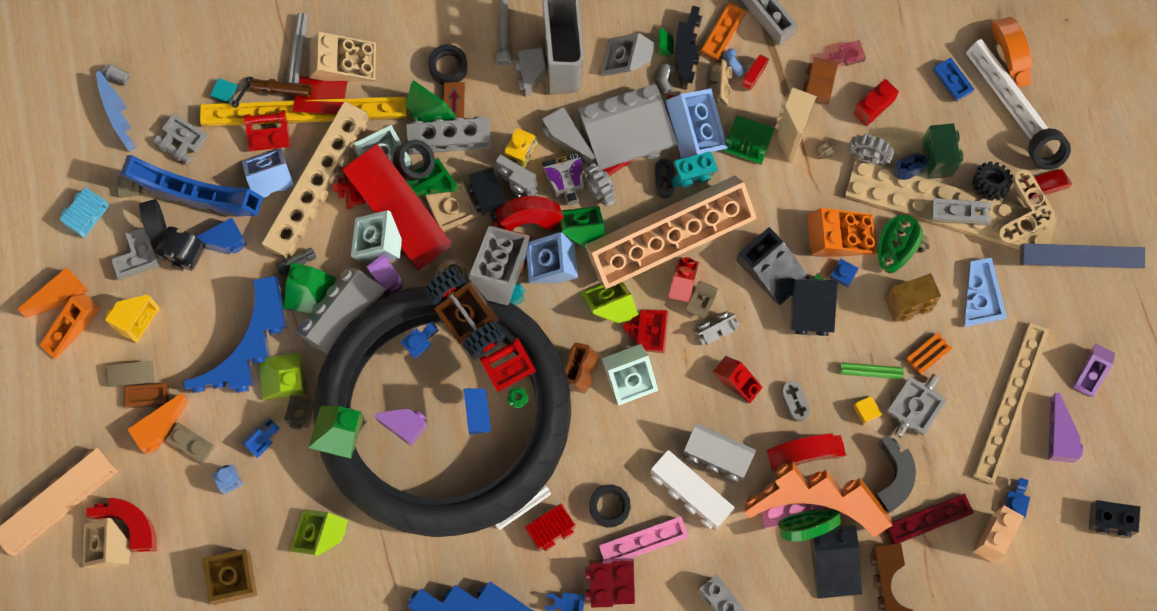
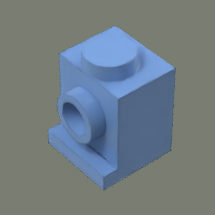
[212,465,244,495]

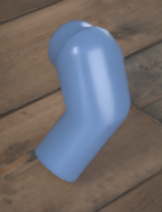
[723,48,746,77]

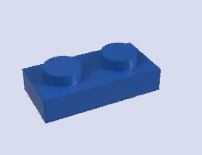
[933,57,974,102]

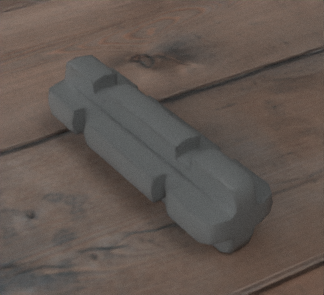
[276,248,316,275]

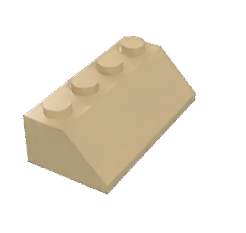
[775,87,816,163]

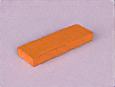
[700,2,746,62]

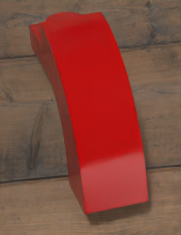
[490,196,564,231]
[767,433,846,471]
[86,498,157,553]

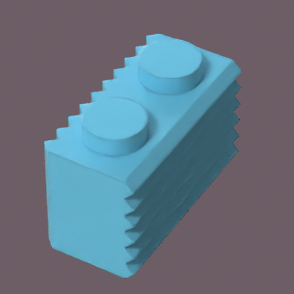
[60,187,109,238]

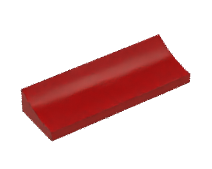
[342,143,453,271]

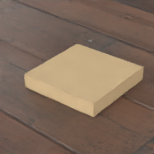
[425,180,479,233]

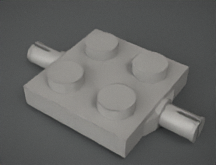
[886,374,947,438]

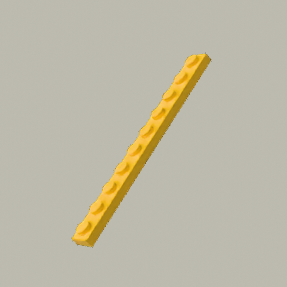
[200,96,407,127]

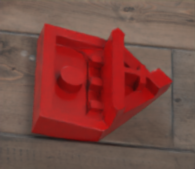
[622,309,669,353]

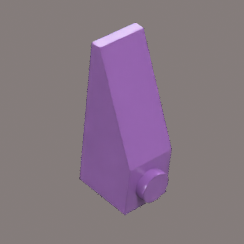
[1048,393,1083,463]

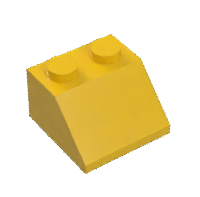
[105,294,160,343]

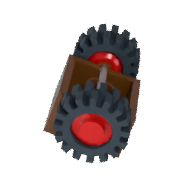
[424,267,505,359]

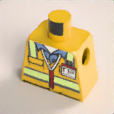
[504,128,538,169]

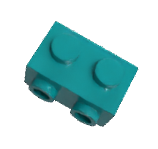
[671,152,718,188]

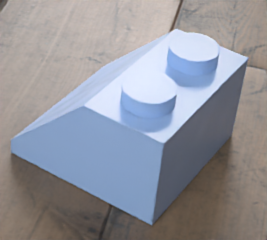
[242,148,294,198]
[527,232,578,283]

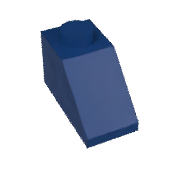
[196,218,247,255]

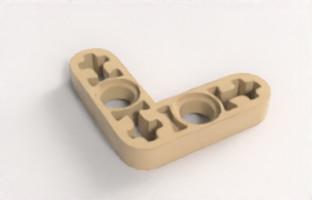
[997,170,1055,245]

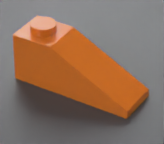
[17,267,88,317]
[39,294,101,359]
[127,393,189,454]

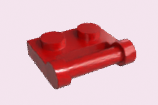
[244,110,291,152]
[479,337,536,392]

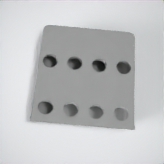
[542,0,584,95]

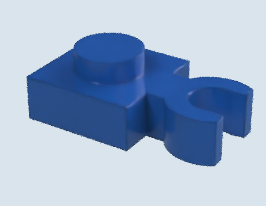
[545,592,585,611]

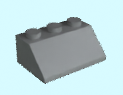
[683,423,756,482]

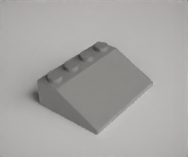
[578,84,678,170]

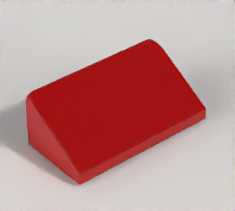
[1023,169,1072,199]

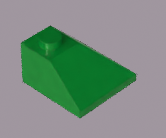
[405,80,457,123]
[560,206,605,249]
[284,262,336,314]
[308,406,364,459]

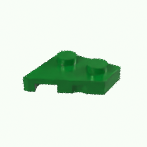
[404,158,459,196]

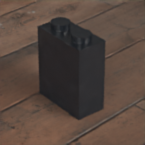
[790,278,838,336]

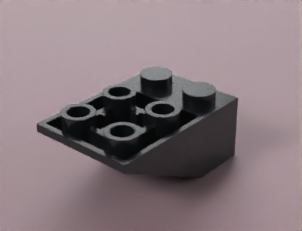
[736,227,810,306]

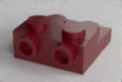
[585,559,635,608]

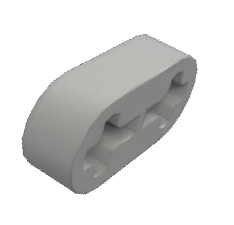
[781,381,810,422]

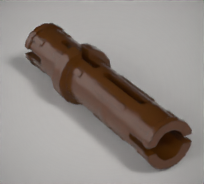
[250,78,313,97]

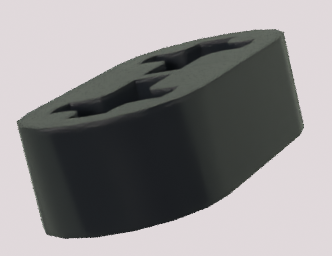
[655,158,674,199]

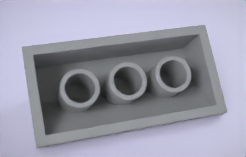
[469,226,530,305]
[297,266,385,354]

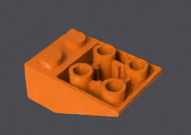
[807,208,877,257]

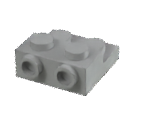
[496,154,538,198]

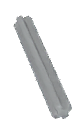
[287,13,308,83]

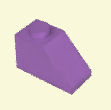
[367,254,403,297]
[1073,343,1115,397]
[375,408,428,447]

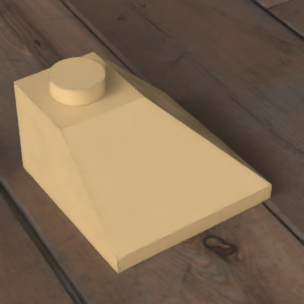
[82,518,131,568]

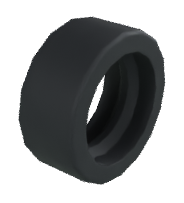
[428,44,468,85]
[1028,128,1071,170]
[393,139,435,181]
[139,199,167,241]
[589,484,631,528]

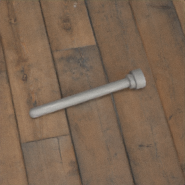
[496,0,512,66]

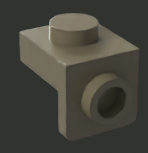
[686,281,718,319]

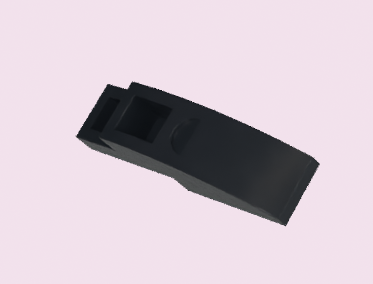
[675,6,702,90]

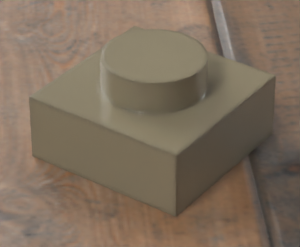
[117,175,141,198]

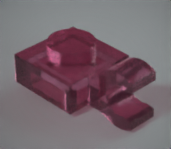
[827,40,866,66]

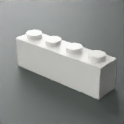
[650,450,735,530]

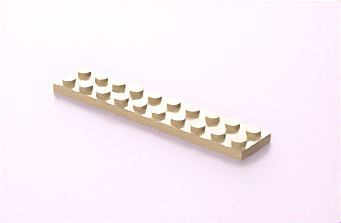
[844,158,1057,250]

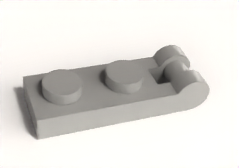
[931,198,991,226]

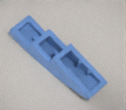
[96,70,136,152]

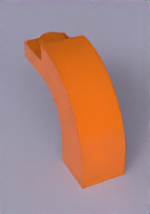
[992,17,1033,87]

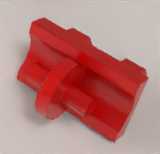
[332,174,366,209]

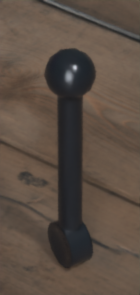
[231,77,253,108]

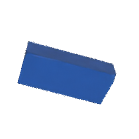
[464,388,491,435]

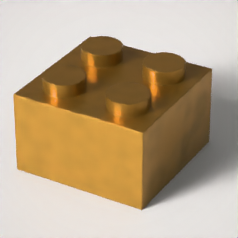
[885,273,941,322]
[202,549,257,605]

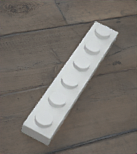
[966,39,1048,147]

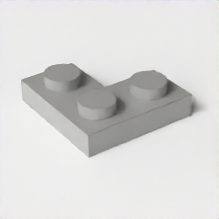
[111,227,159,280]

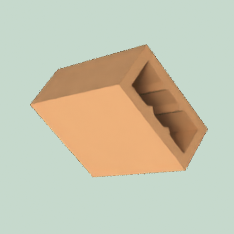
[973,506,1024,563]

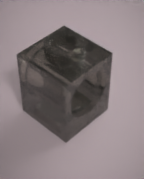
[284,395,314,430]

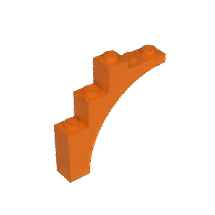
[745,461,892,537]

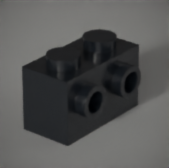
[1089,500,1141,538]

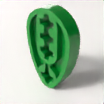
[878,215,923,273]
[778,509,841,542]

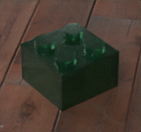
[922,123,963,179]

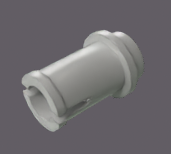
[102,64,131,85]

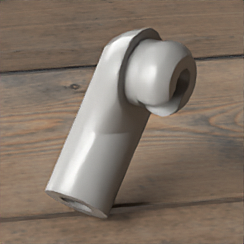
[657,64,675,94]

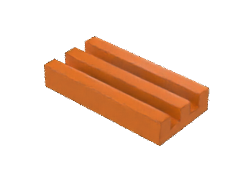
[906,332,952,376]

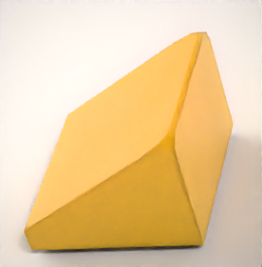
[853,396,882,425]

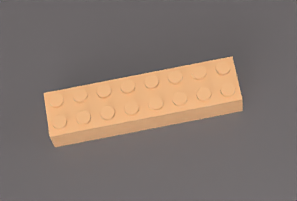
[585,176,757,289]

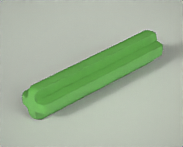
[840,362,904,379]

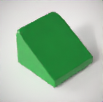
[658,28,674,55]

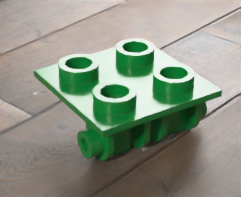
[723,115,775,165]

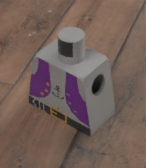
[542,153,584,205]

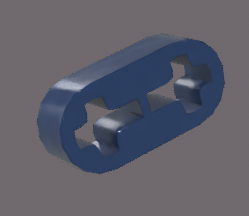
[893,153,928,180]

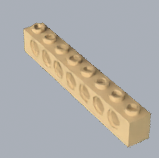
[262,101,369,259]

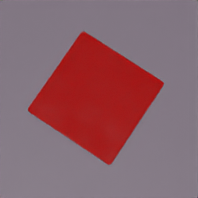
[293,76,348,114]

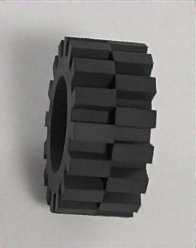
[972,161,1013,201]

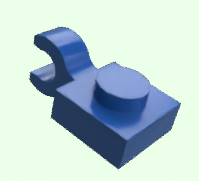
[400,321,439,359]
[241,418,280,458]
[1004,478,1030,519]

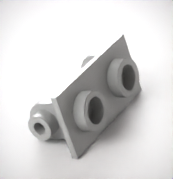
[693,311,740,345]

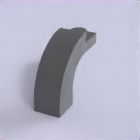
[875,435,916,514]

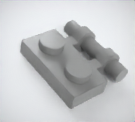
[154,113,208,164]

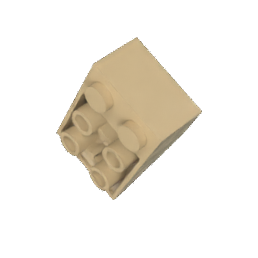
[309,31,376,81]

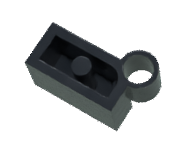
[467,167,505,222]

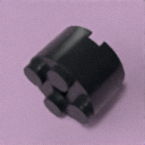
[155,226,206,271]

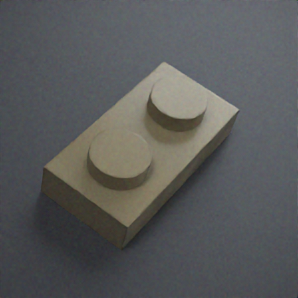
[166,422,215,464]

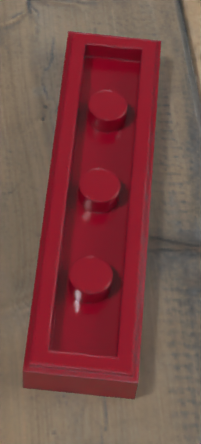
[886,493,974,544]

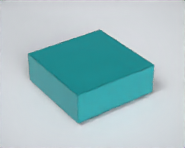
[210,78,238,103]

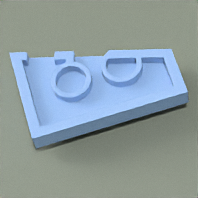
[964,257,1007,327]

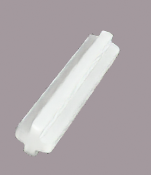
[495,485,551,530]

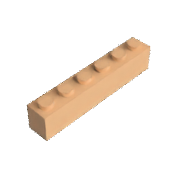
[0,448,118,556]

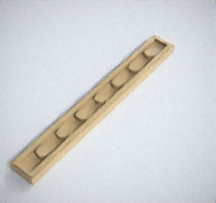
[972,322,1049,485]

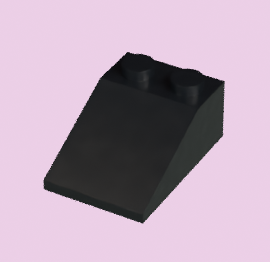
[810,525,862,599]

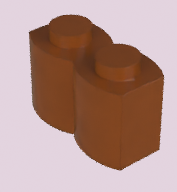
[802,57,838,105]
[564,342,599,394]

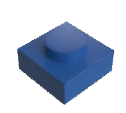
[830,258,859,288]

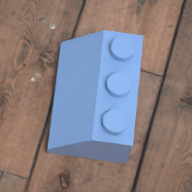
[666,89,728,159]

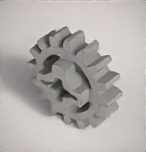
[848,134,895,165]
[584,163,616,207]

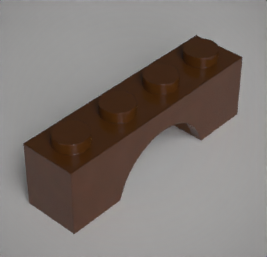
[869,543,913,611]

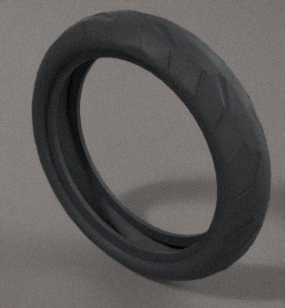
[313,286,571,537]

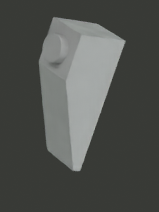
[541,107,595,165]

